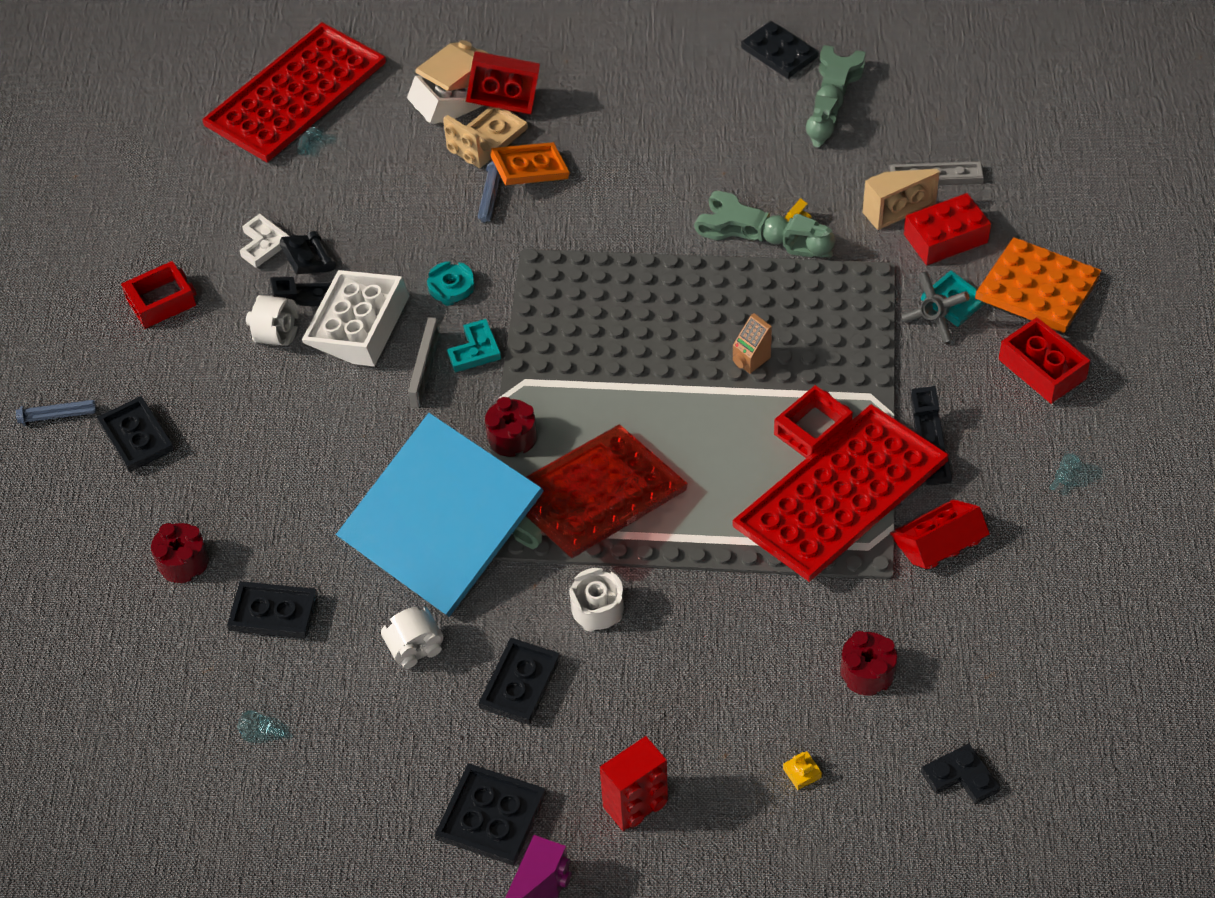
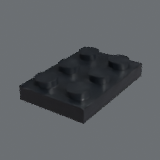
[741,21,818,79]
[96,396,174,472]
[227,581,318,639]
[478,637,561,725]

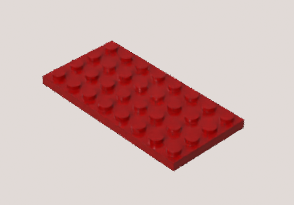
[202,22,386,163]
[732,404,948,582]

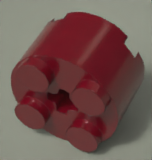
[485,397,537,457]
[151,523,209,583]
[840,631,897,696]

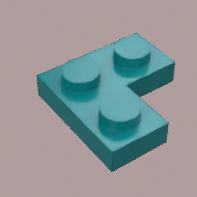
[447,319,501,373]

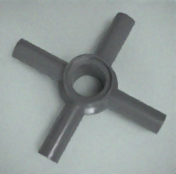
[902,271,970,343]

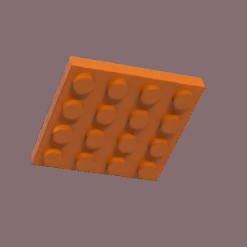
[975,237,1102,333]

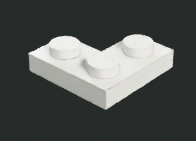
[240,214,289,268]

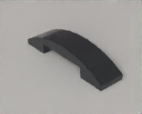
[270,277,331,307]
[910,386,952,486]

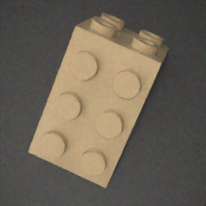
[443,107,528,169]

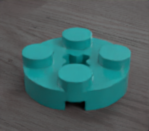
[427,261,474,306]

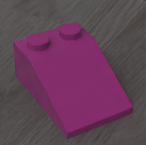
[505,835,572,898]

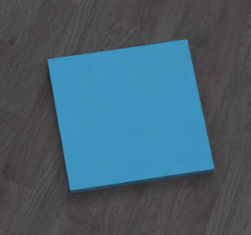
[336,413,544,617]

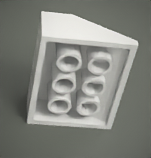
[302,270,409,367]

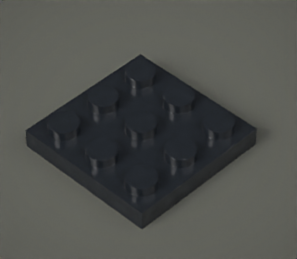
[434,763,546,866]

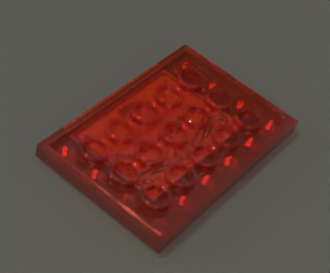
[526,424,688,558]

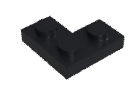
[921,743,1000,804]

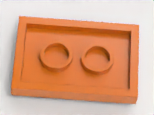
[490,142,570,185]

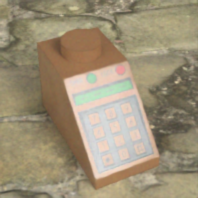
[733,313,772,374]

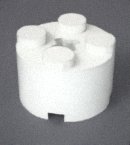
[246,295,299,346]
[570,568,624,632]
[381,606,444,669]

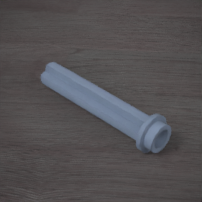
[478,161,501,223]
[16,400,97,425]

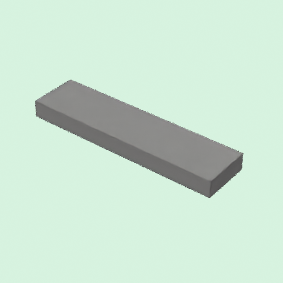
[890,161,984,185]
[408,317,440,408]

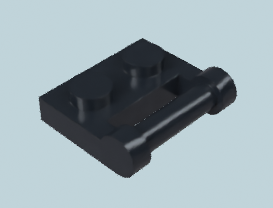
[279,231,336,274]

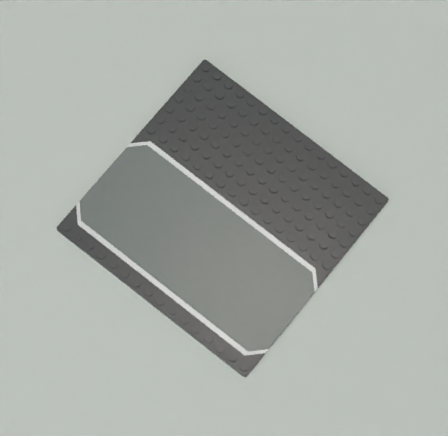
[491,249,895,580]

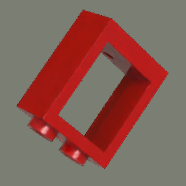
[121,261,197,329]
[774,385,853,458]

